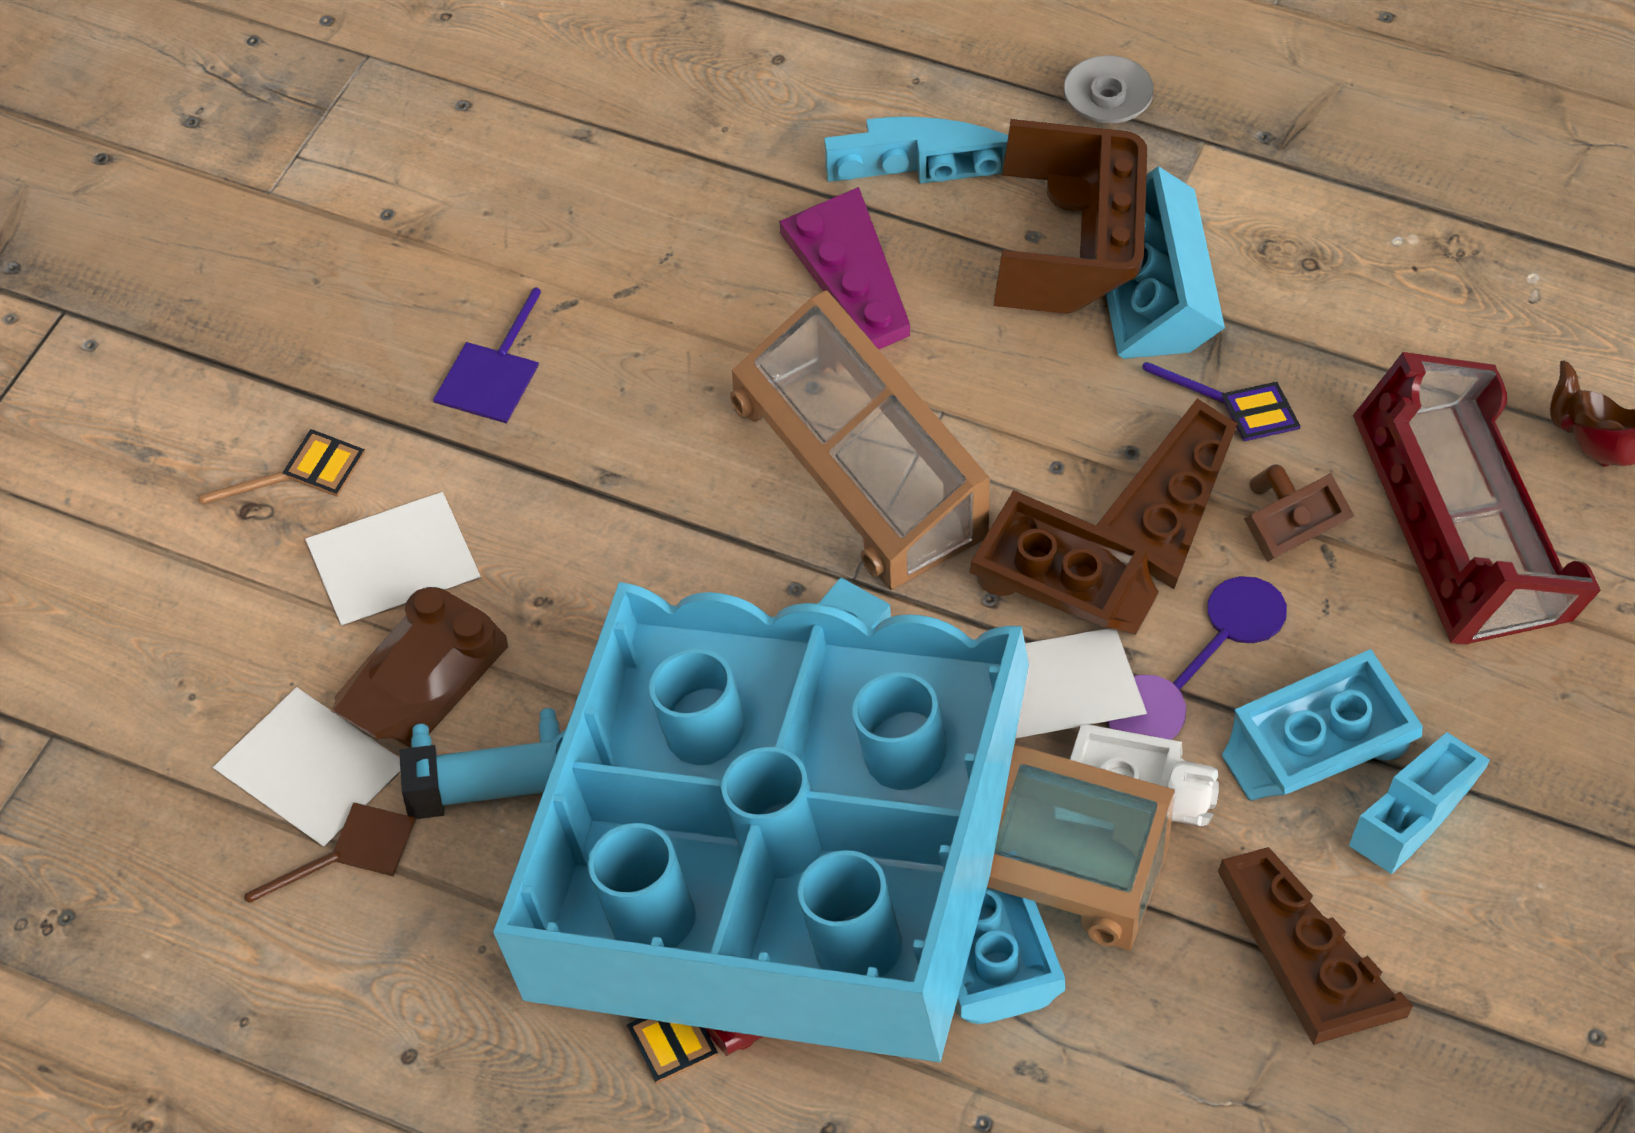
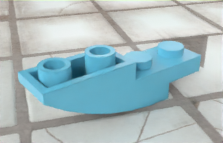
[824,117,1008,184]

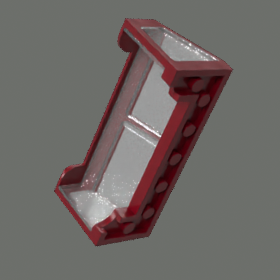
[1353,352,1601,644]

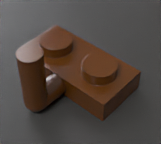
[1244,464,1354,562]

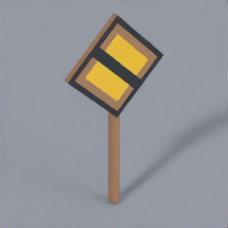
[199,429,365,504]
[626,1018,718,1084]

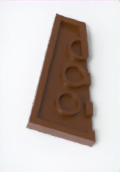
[1096,398,1238,589]
[1218,847,1413,1045]

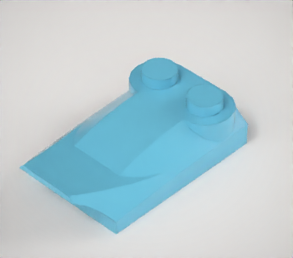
[1222,649,1423,801]
[955,851,1065,1024]

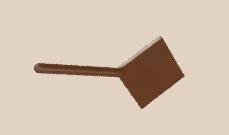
[244,802,416,903]

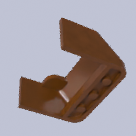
[993,119,1147,314]

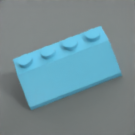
[1106,166,1225,359]

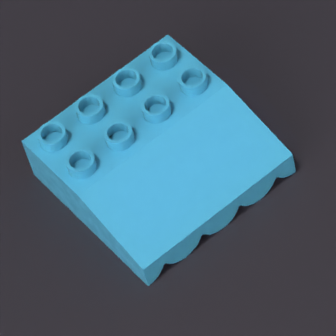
[493,582,1029,1063]

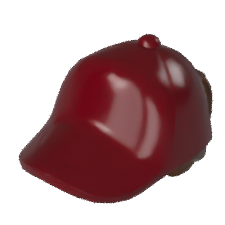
[1550,360,1635,467]

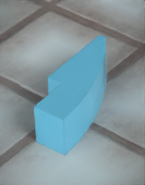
[1348,732,1490,874]

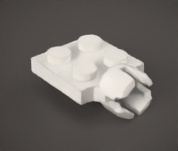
[1055,723,1219,829]

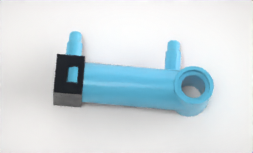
[399,708,566,819]

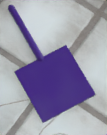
[433,287,541,424]

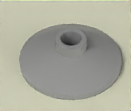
[1064,55,1154,123]

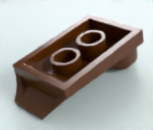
[969,490,1159,635]
[331,587,508,748]

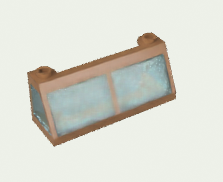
[987,744,1175,951]

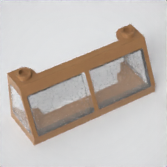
[730,290,990,590]

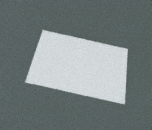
[305,492,481,626]
[1015,628,1147,739]
[212,687,400,847]

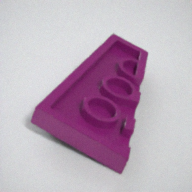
[779,187,910,350]

